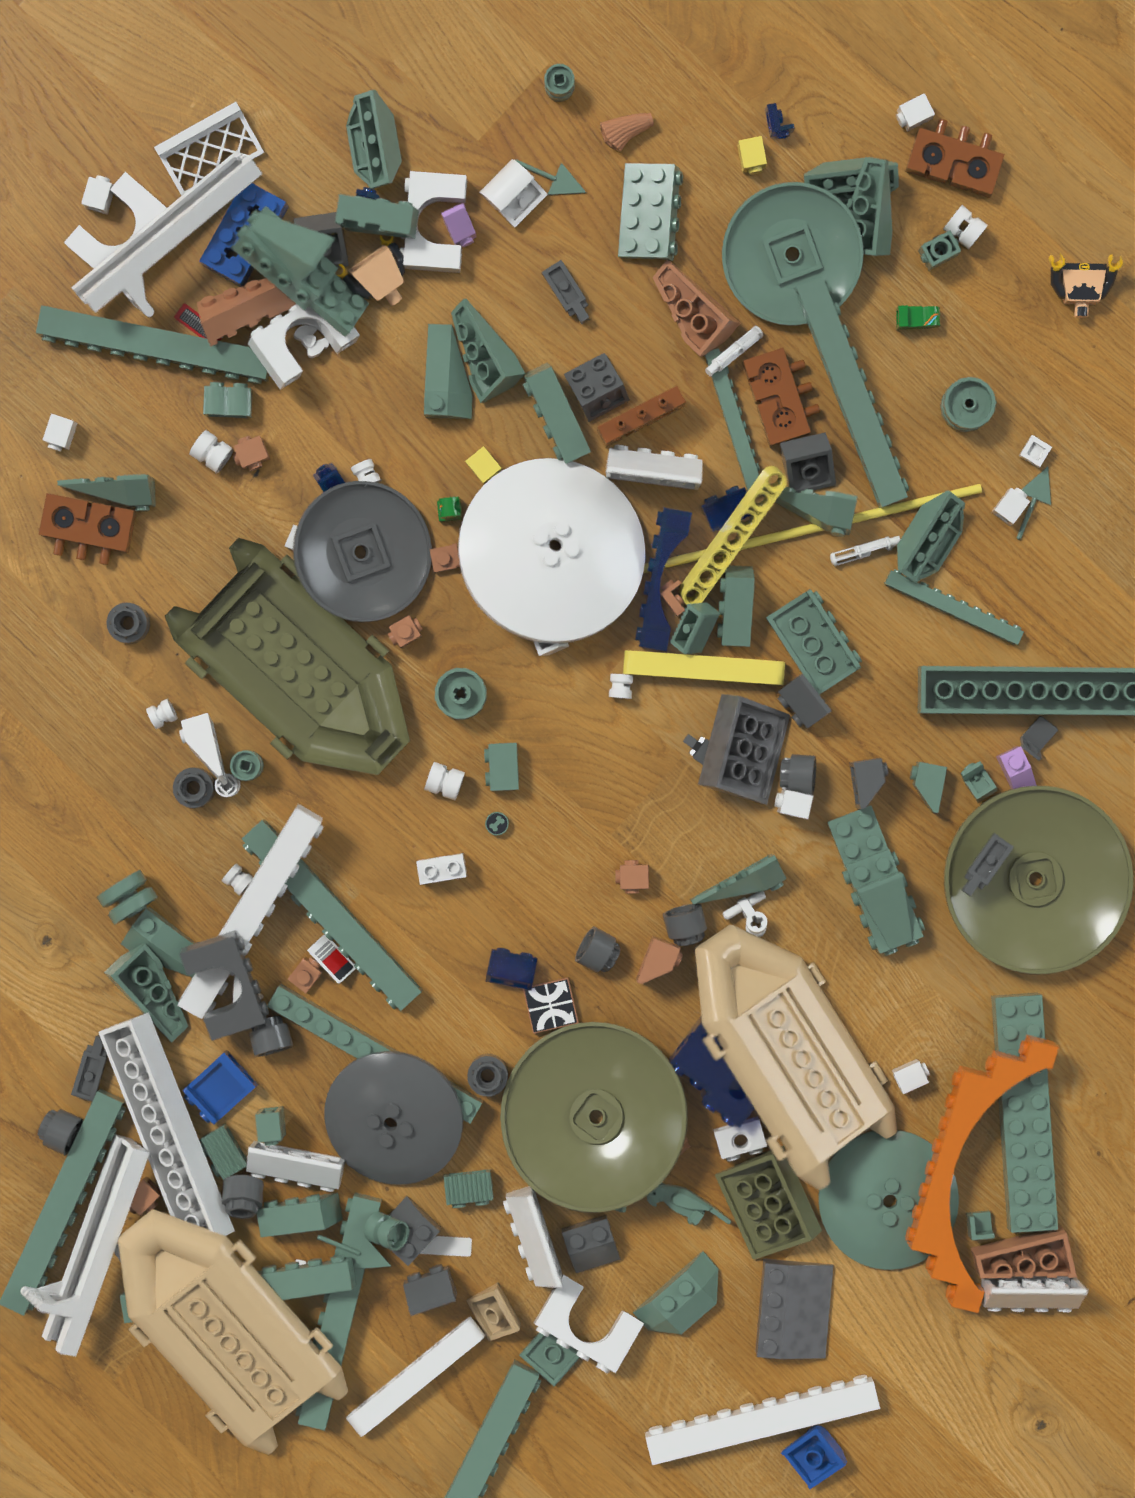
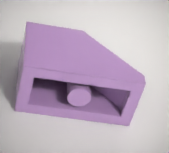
[442,203,477,248]
[996,746,1037,789]

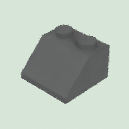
[294,212,349,268]
[780,432,836,493]
[777,674,832,729]
[849,758,888,809]
[389,1196,441,1266]
[562,1214,621,1273]
[403,1264,457,1316]

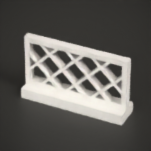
[154,102,264,196]

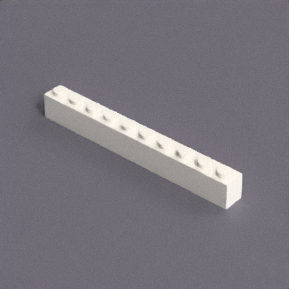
[177,804,324,1019]
[645,1375,880,1465]

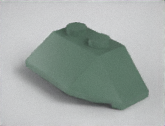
[346,90,402,189]
[804,157,899,208]
[897,490,965,583]
[633,1251,719,1334]

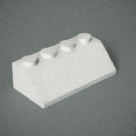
[246,1141,345,1192]

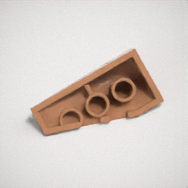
[652,260,741,357]

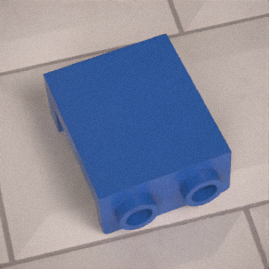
[183,1050,258,1125]

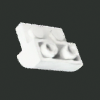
[479,159,548,227]

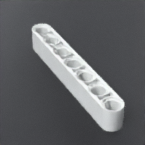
[346,1317,485,1437]

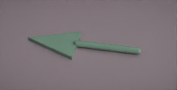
[515,159,586,195]
[1017,467,1051,540]
[317,1235,391,1269]

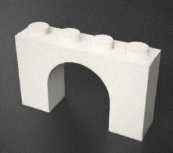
[400,171,467,273]
[64,172,167,269]
[248,304,360,390]
[534,1274,644,1374]

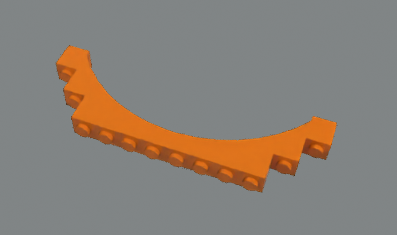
[905,1035,1059,1313]

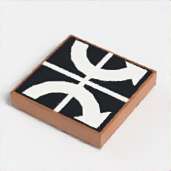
[523,977,579,1034]

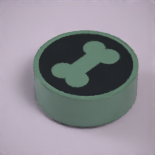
[485,812,509,835]

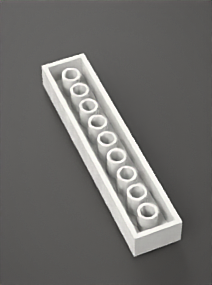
[98,1012,235,1236]

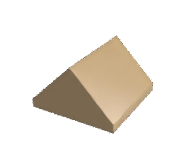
[466,1283,521,1341]

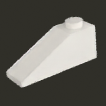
[179,713,228,785]

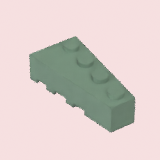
[523,363,591,464]

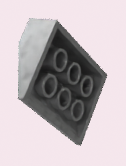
[698,694,790,805]
[755,1258,833,1359]

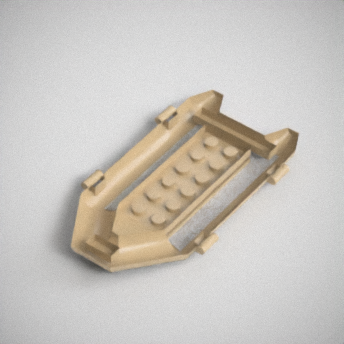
[695,925,897,1190]
[118,1209,348,1455]

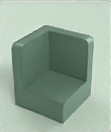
[966,1210,995,1240]

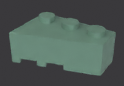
[335,194,419,239]
[717,565,755,647]
[257,1192,343,1237]

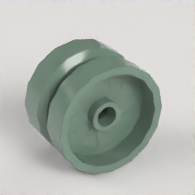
[940,377,996,432]
[435,668,487,719]
[96,870,158,925]

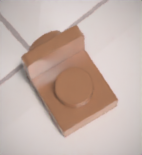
[429,543,460,573]
[660,580,685,617]
[288,957,323,994]

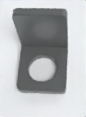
[1020,716,1058,761]

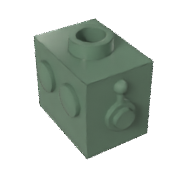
[918,231,961,271]

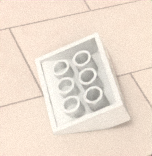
[606,445,703,490]
[503,1186,562,1288]
[981,1276,1087,1312]

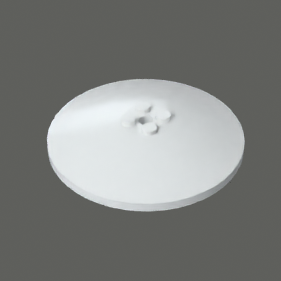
[458,458,645,643]

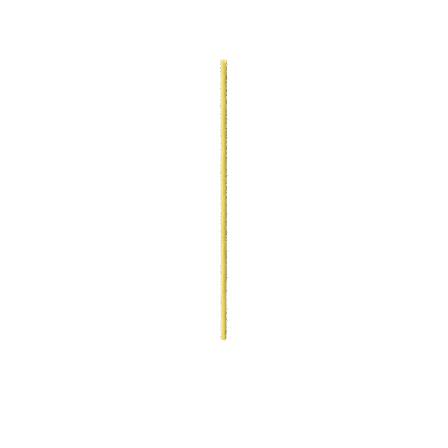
[482,484,982,612]

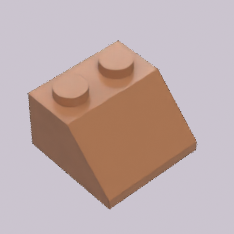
[636,936,683,984]

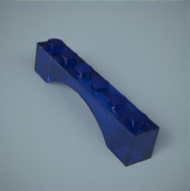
[635,507,692,652]

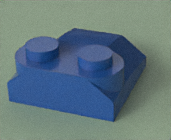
[781,1425,847,1489]

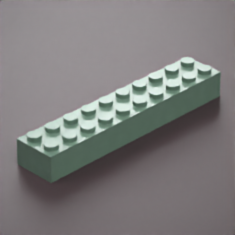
[917,666,1135,715]
[991,992,1058,1233]

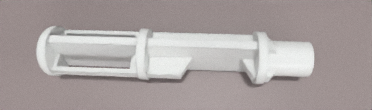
[705,326,763,376]
[830,536,901,566]

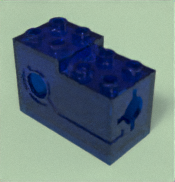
[669,1015,755,1128]

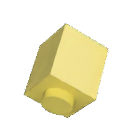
[737,136,767,175]
[465,446,502,485]

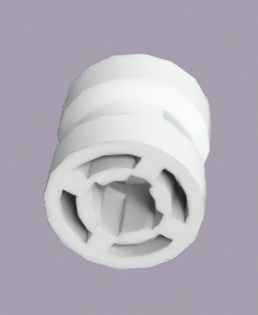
[351,459,381,486]
[609,674,633,699]
[146,699,178,729]
[215,774,241,797]
[222,863,253,896]

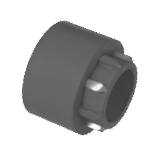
[107,603,150,644]
[780,754,816,796]
[173,767,216,808]
[663,904,707,946]
[575,926,621,973]
[249,1016,294,1057]
[467,1054,508,1096]
[38,1109,83,1156]
[222,1175,264,1219]

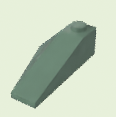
[846,157,893,256]
[451,299,525,403]
[424,324,473,419]
[57,474,156,511]
[762,487,857,537]
[690,854,786,904]
[121,907,195,978]
[104,943,188,1043]

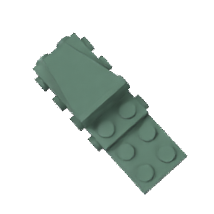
[232,206,369,337]
[827,805,925,956]

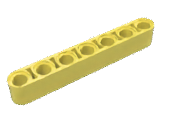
[679,466,786,605]
[623,650,785,685]

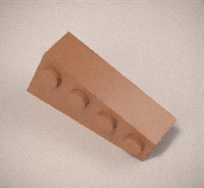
[197,278,296,347]
[971,1225,1077,1278]

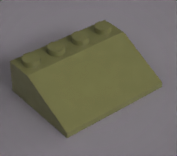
[715,1145,822,1260]

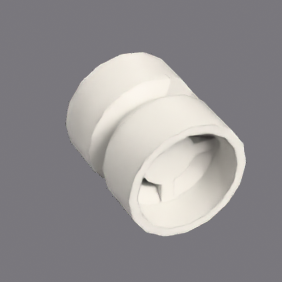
[943,205,988,250]
[189,430,234,473]
[424,762,465,800]

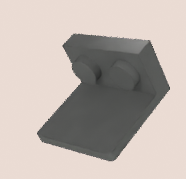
[564,353,630,422]

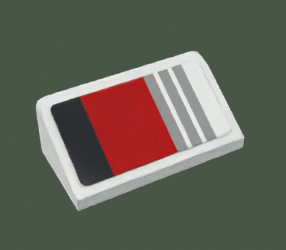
[307,935,356,984]

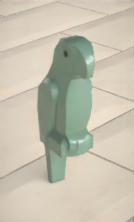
[647,1183,731,1226]

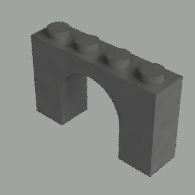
[179,931,269,1041]

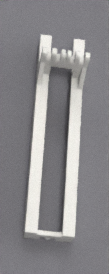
[71,150,262,317]
[21,1135,150,1356]

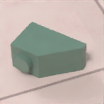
[910,762,947,813]

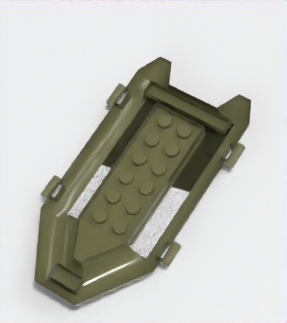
[165,538,410,775]

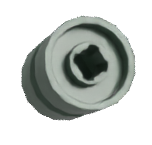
[544,64,575,102]
[230,750,264,781]
[364,1212,409,1251]

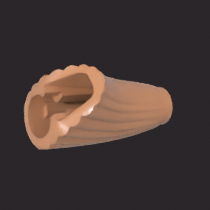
[600,113,654,152]

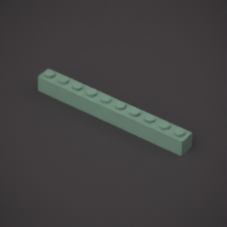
[705,348,760,491]
[884,569,1024,645]

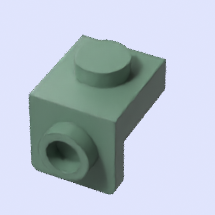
[961,761,998,803]

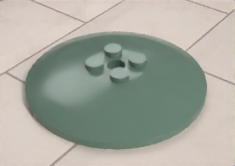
[722,182,863,325]
[818,1130,959,1270]

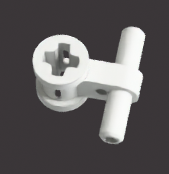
[722,891,767,937]

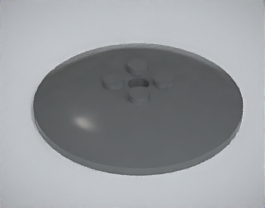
[293,481,432,622]
[324,1051,463,1185]

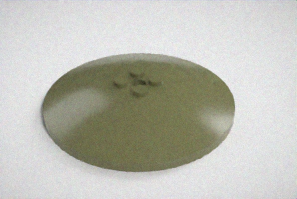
[944,786,1133,974]
[500,1022,688,1212]

